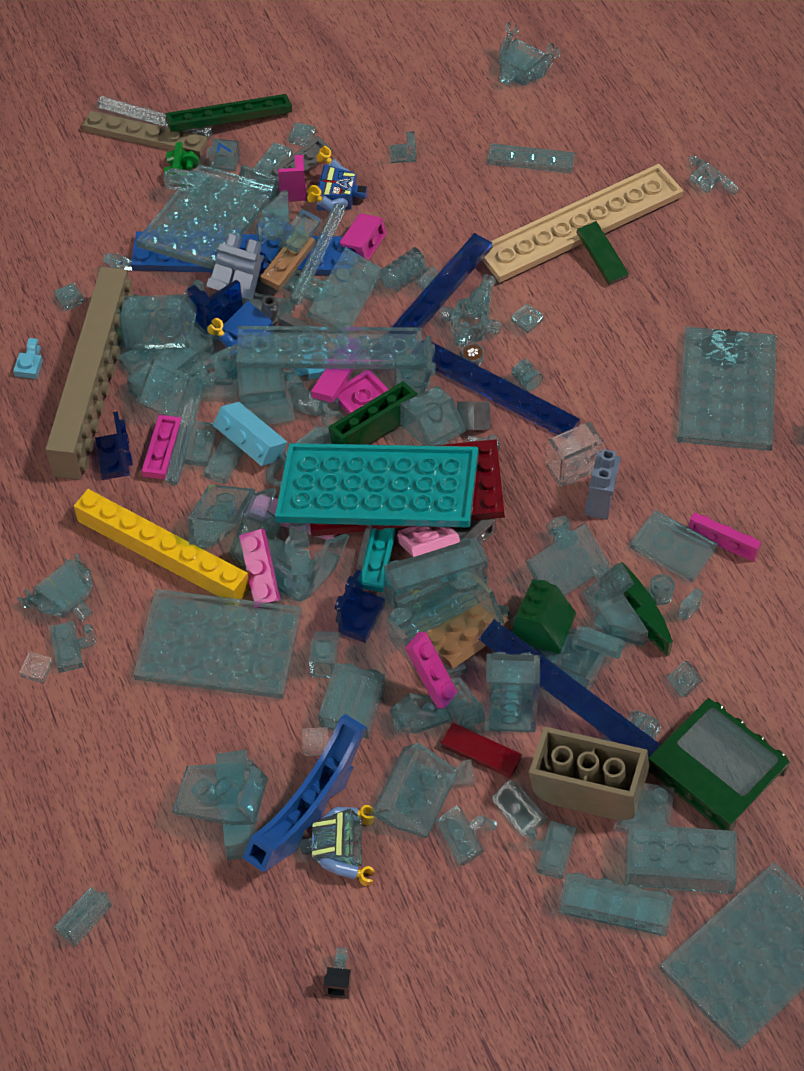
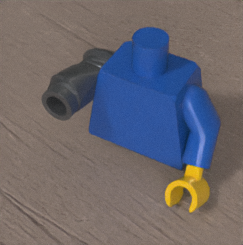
[207,295,279,355]

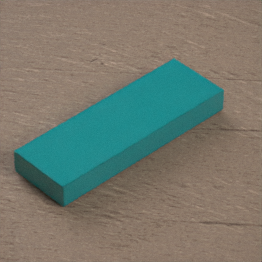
[359,528,396,592]

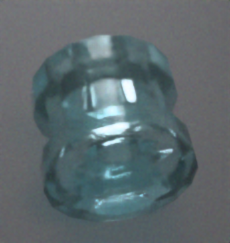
[648,574,675,605]

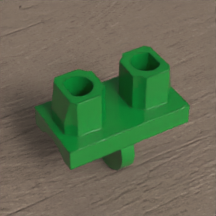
[164,141,199,185]

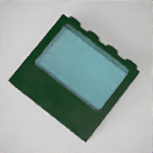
[648,697,791,836]

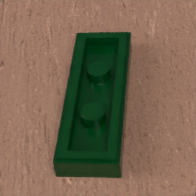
[576,221,629,285]

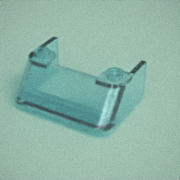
[230,488,349,601]
[387,572,505,671]

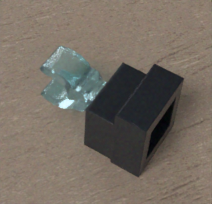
[323,947,351,999]

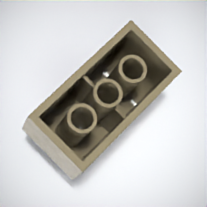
[529,726,649,820]

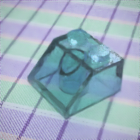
[400,386,466,446]

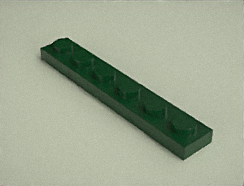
[165,94,292,132]

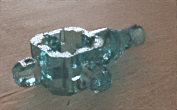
[439,274,502,347]

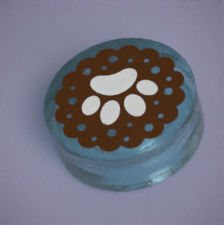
[462,343,484,366]

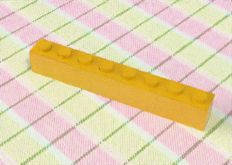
[74,489,250,606]

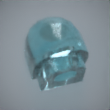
[627,710,661,744]

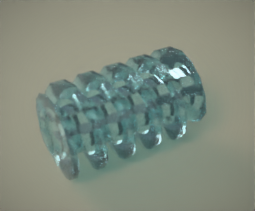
[378,247,427,292]

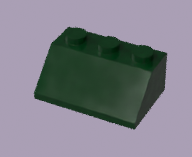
[511,579,576,654]

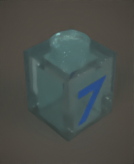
[207,138,240,171]

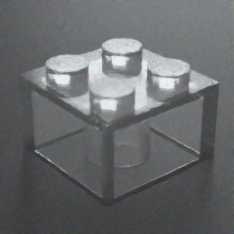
[546,422,604,487]

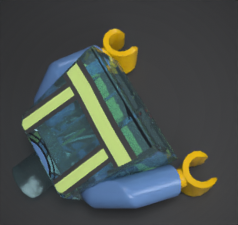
[300,805,375,886]

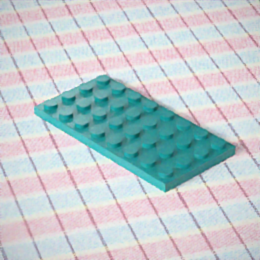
[275,443,479,527]

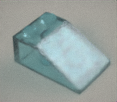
[172,761,268,826]

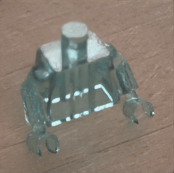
[498,22,561,85]
[17,553,93,622]

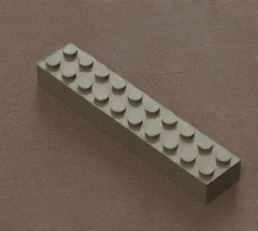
[45,267,135,480]

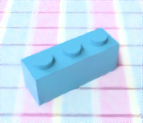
[213,402,287,466]

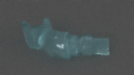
[284,369,344,428]

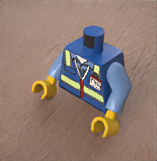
[307,146,368,213]

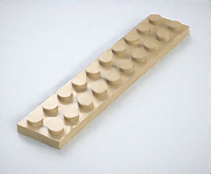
[476,164,684,283]

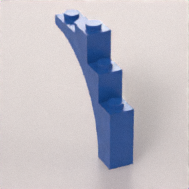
[243,714,367,872]

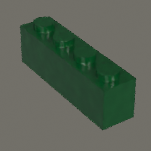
[328,381,420,445]

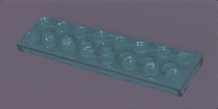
[237,326,423,370]

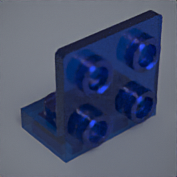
[187,280,243,334]
[95,411,133,480]
[334,569,386,643]

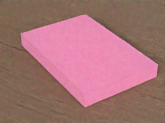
[395,526,460,557]

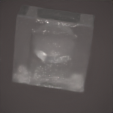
[19,651,54,684]
[302,727,329,756]

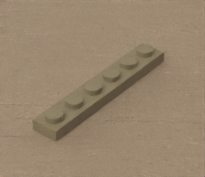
[82,111,208,157]

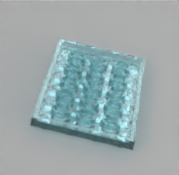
[136,164,276,270]
[677,326,777,451]
[134,589,302,699]
[659,862,804,1050]

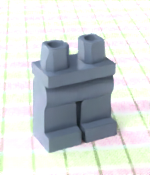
[206,233,264,300]
[584,449,621,520]

